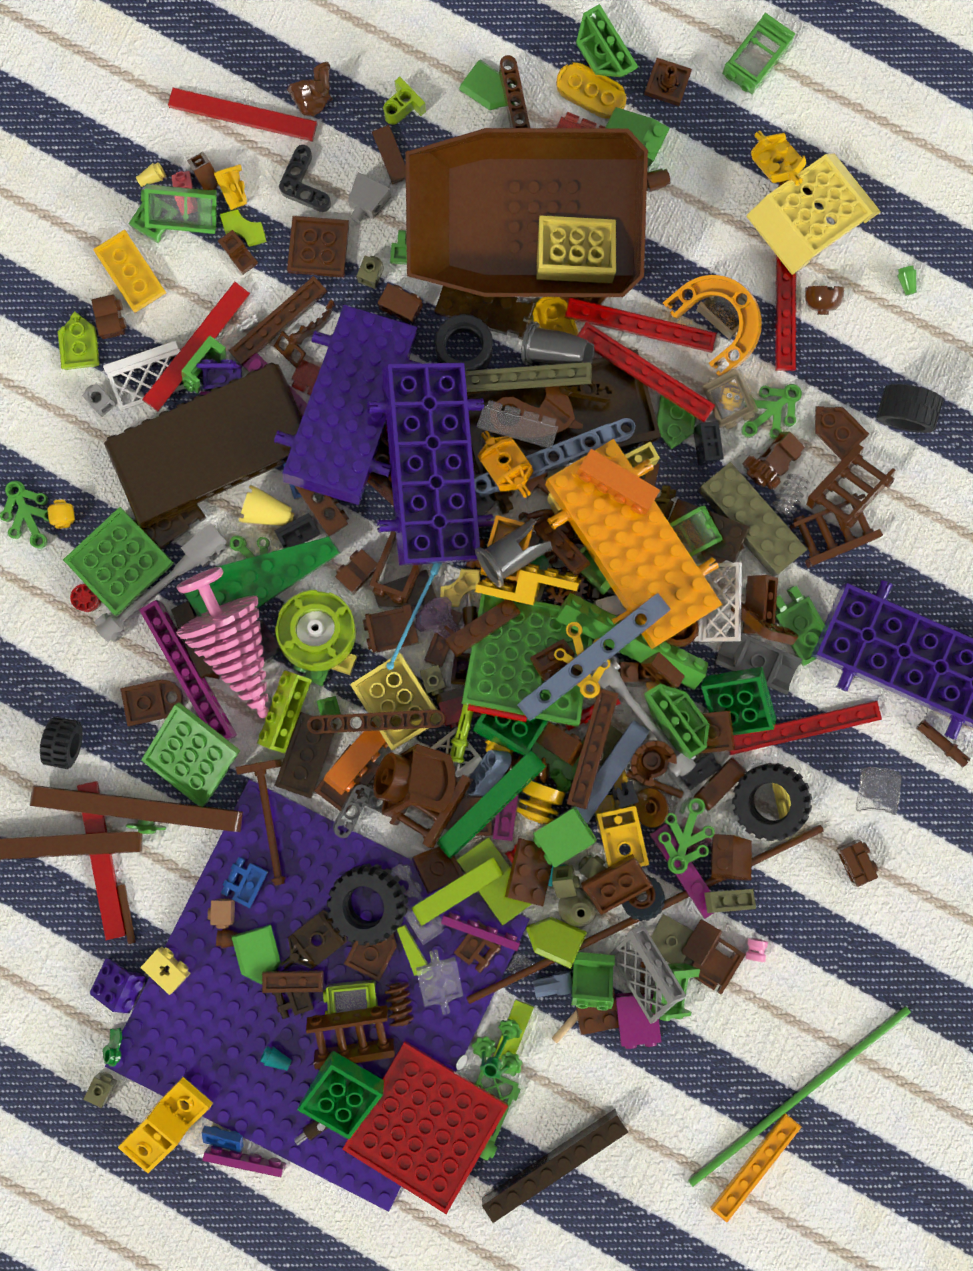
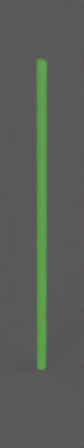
[688,1006,911,1187]

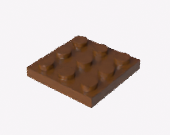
[287,216,350,278]

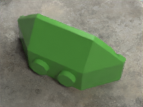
[576,4,638,77]
[644,683,709,759]

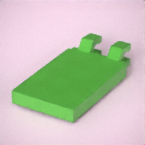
[775,586,825,666]

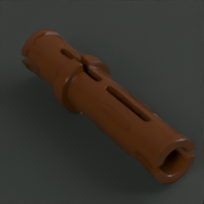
[916,719,971,767]

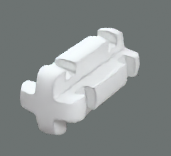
[236,314,259,334]

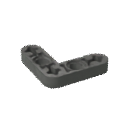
[333,783,383,838]

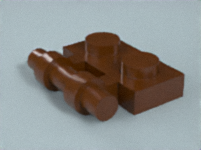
[454,920,502,973]

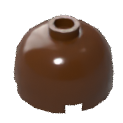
[805,286,845,315]

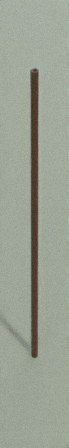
[466,825,824,1004]

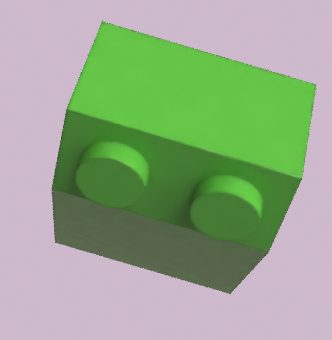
[605,107,670,168]

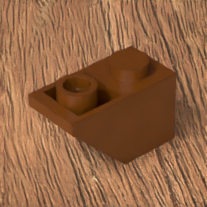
[618,662,655,683]

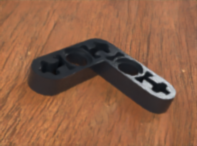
[279,145,331,212]

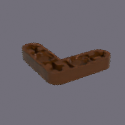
[730,602,799,645]

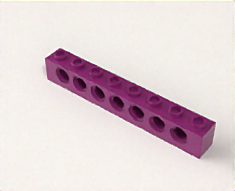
[139,600,237,741]

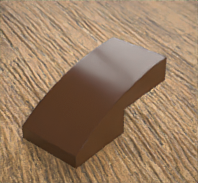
[218,230,258,275]

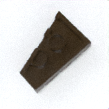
[374,569,439,607]

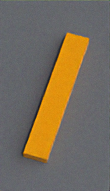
[710,1113,802,1223]

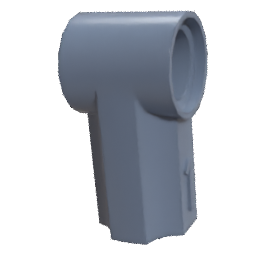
[533,971,572,998]

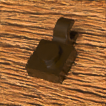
[654,485,676,520]
[490,490,514,515]

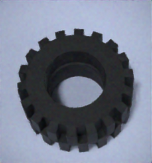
[40,716,83,769]

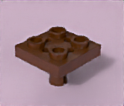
[644,58,692,106]

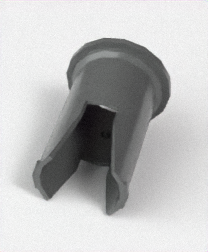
[521,321,594,366]
[475,518,552,587]

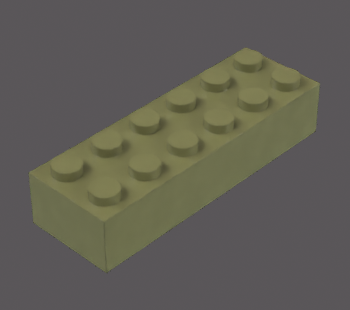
[698,462,807,577]

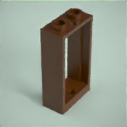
[369,531,423,603]

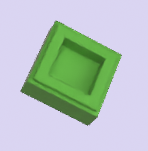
[316,696,341,715]

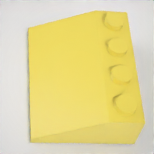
[536,216,616,283]
[350,653,441,751]

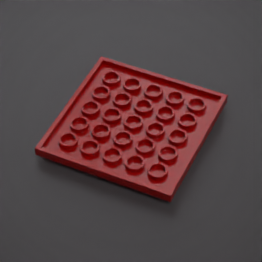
[342,1041,508,1214]

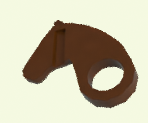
[490,386,583,440]

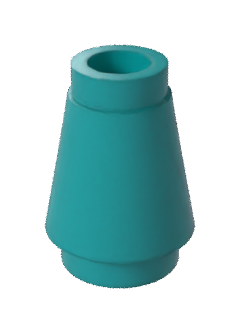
[260,1046,292,1071]

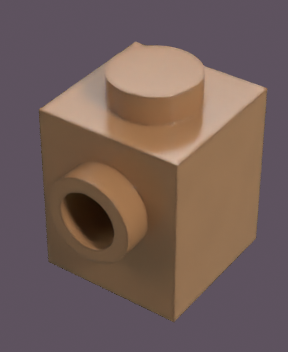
[208,898,235,929]

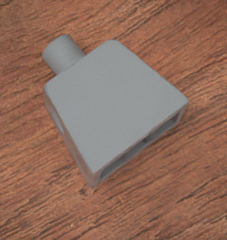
[348,172,391,223]

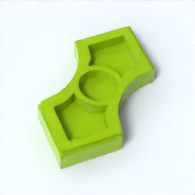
[220,209,267,247]

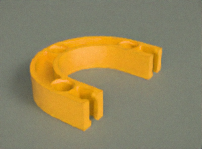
[663,275,762,376]

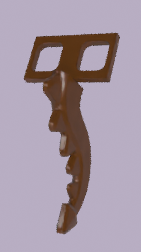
[274,299,335,368]

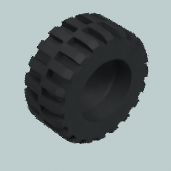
[732,763,812,841]
[327,863,408,946]

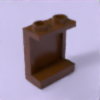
[362,604,420,654]

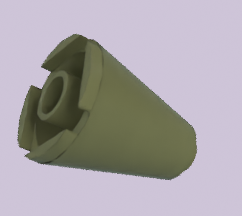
[558,888,597,928]

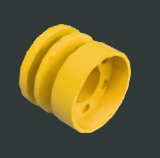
[516,781,566,824]

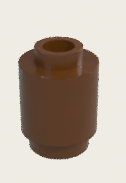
[647,168,670,192]

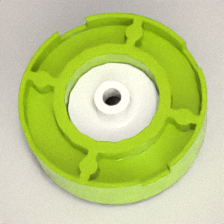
[275,590,356,671]

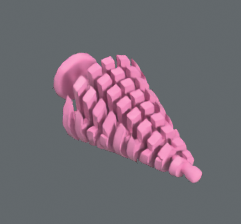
[176,567,269,718]

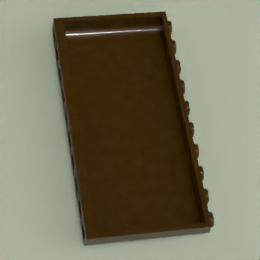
[467,348,661,486]
[104,363,303,529]

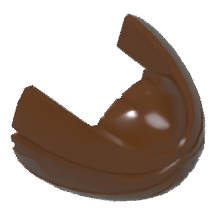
[631,740,677,786]

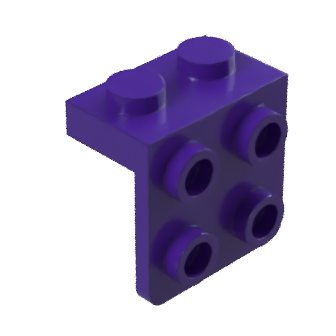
[197,360,242,389]
[90,959,147,1013]

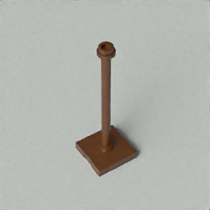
[236,759,286,886]

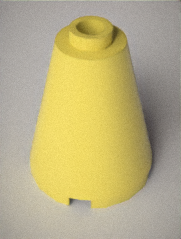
[239,485,294,526]

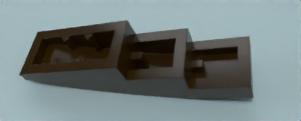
[171,601,214,679]

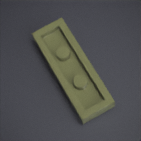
[704,889,756,913]

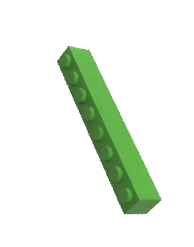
[556,593,708,690]

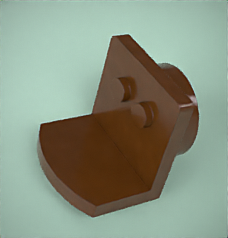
[373,744,455,817]

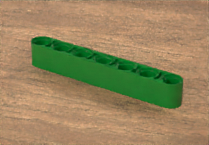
[437,751,546,859]

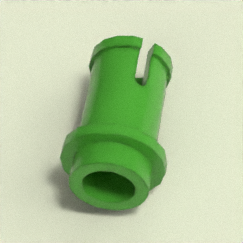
[550,768,571,793]

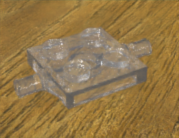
[416,950,463,1015]

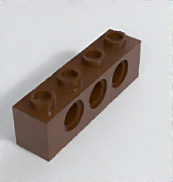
[295,486,349,537]

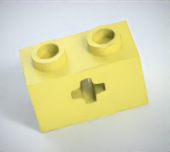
[140,947,191,995]

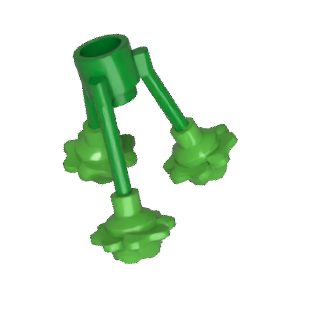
[472,1019,523,1078]

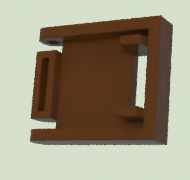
[691,937,746,995]

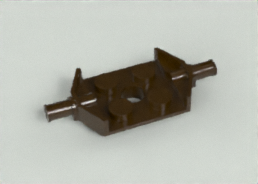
[281,909,348,970]

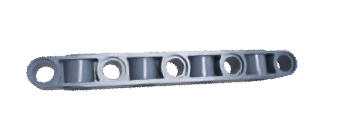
[474,418,635,497]
[518,593,671,721]

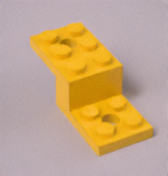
[475,563,582,605]
[594,769,649,867]
[118,1077,213,1173]

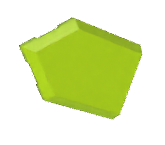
[58,311,100,370]
[526,917,587,969]

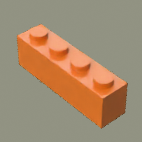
[577,449,660,515]
[324,721,388,795]

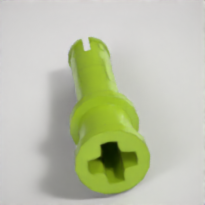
[450,704,474,763]

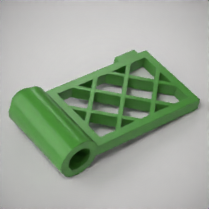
[475,1070,521,1161]

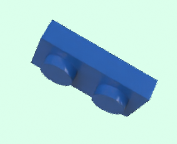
[201,1125,244,1153]

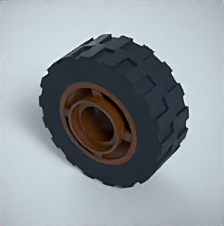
[622,875,665,921]

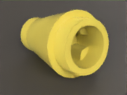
[136,163,166,187]

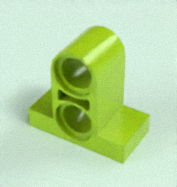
[383,76,426,125]

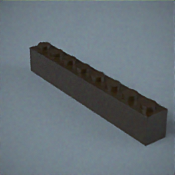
[482,1109,629,1223]

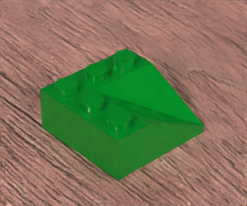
[701,667,776,735]
[473,714,548,756]
[297,1051,384,1139]

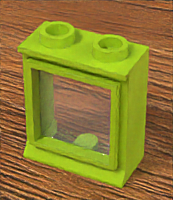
[323,980,378,1024]

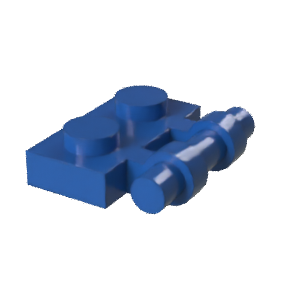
[221,857,269,908]

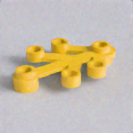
[554,622,610,698]

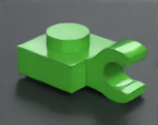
[390,230,407,265]
[293,665,330,686]

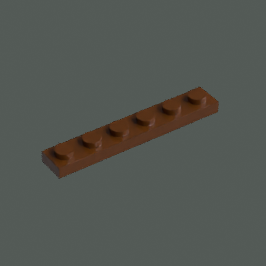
[228,276,327,366]
[567,688,619,809]

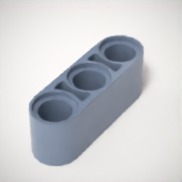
[467,750,511,796]

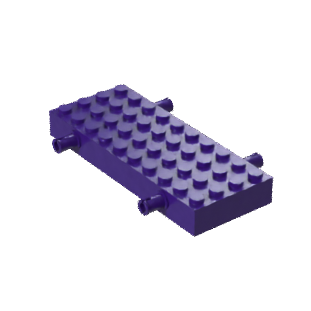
[274,305,423,505]
[367,363,494,566]
[811,580,973,740]

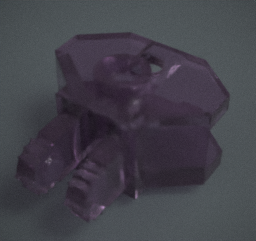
[415,597,460,639]

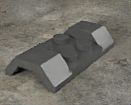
[715,628,802,695]

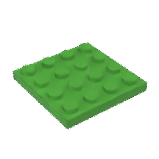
[63,507,174,616]
[141,702,241,806]

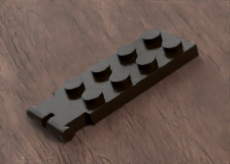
[435,286,536,340]
[134,504,207,549]

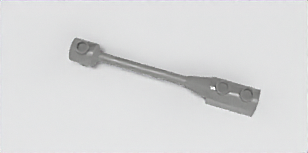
[95,523,227,642]
[584,645,696,777]

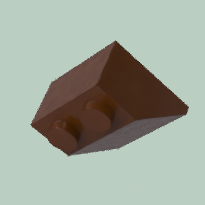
[711,834,752,881]

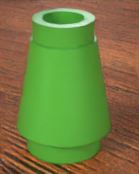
[897,265,917,296]

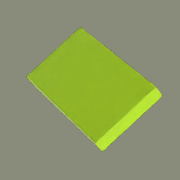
[457,837,532,926]

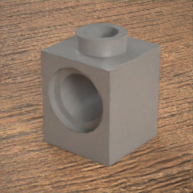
[82,383,117,417]

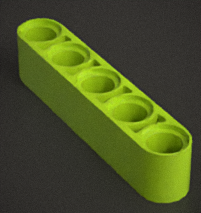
[411,857,504,926]

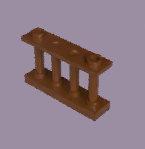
[806,444,896,532]
[789,493,883,568]
[389,774,474,848]
[306,1005,395,1069]

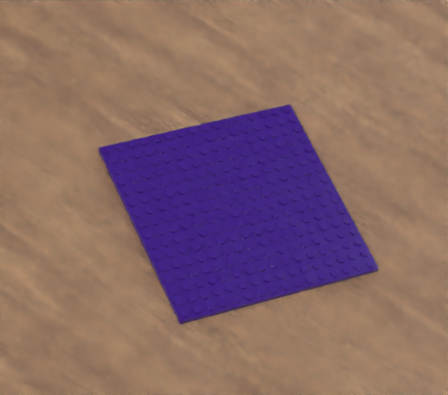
[105,779,530,1212]

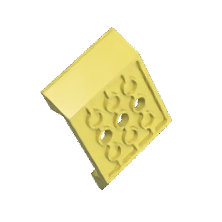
[746,153,881,275]

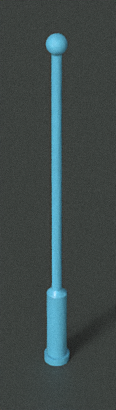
[386,563,442,670]

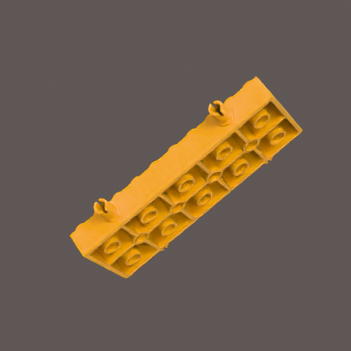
[545,439,723,649]

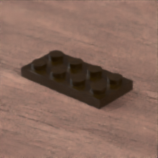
[668,498,750,563]
[274,712,338,799]

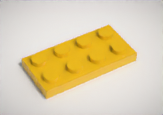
[93,229,166,313]

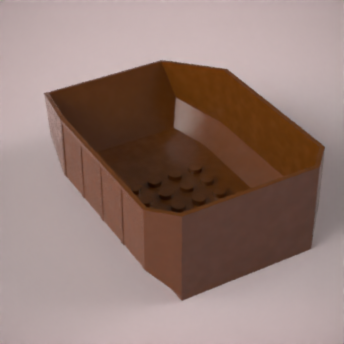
[405,128,648,297]

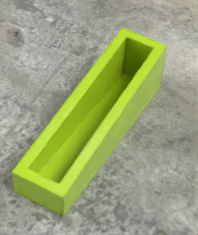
[397,924,430,976]

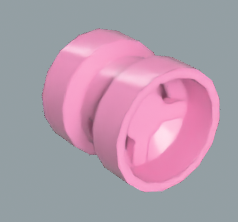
[745,938,768,962]

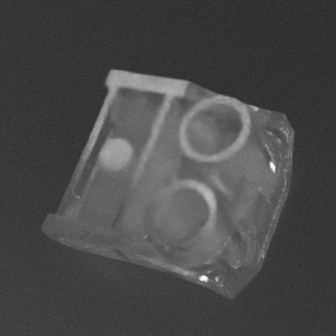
[856,767,902,815]

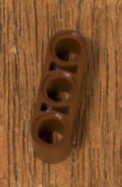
[693,757,747,811]

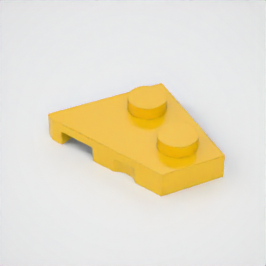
[214,164,247,210]

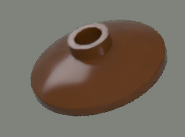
[634,788,668,827]

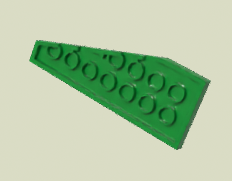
[184,537,341,616]

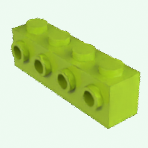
[257,670,312,753]

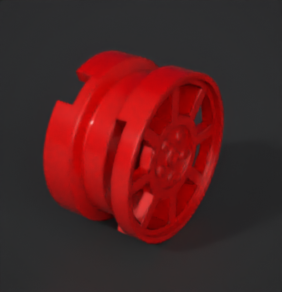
[70,584,102,612]

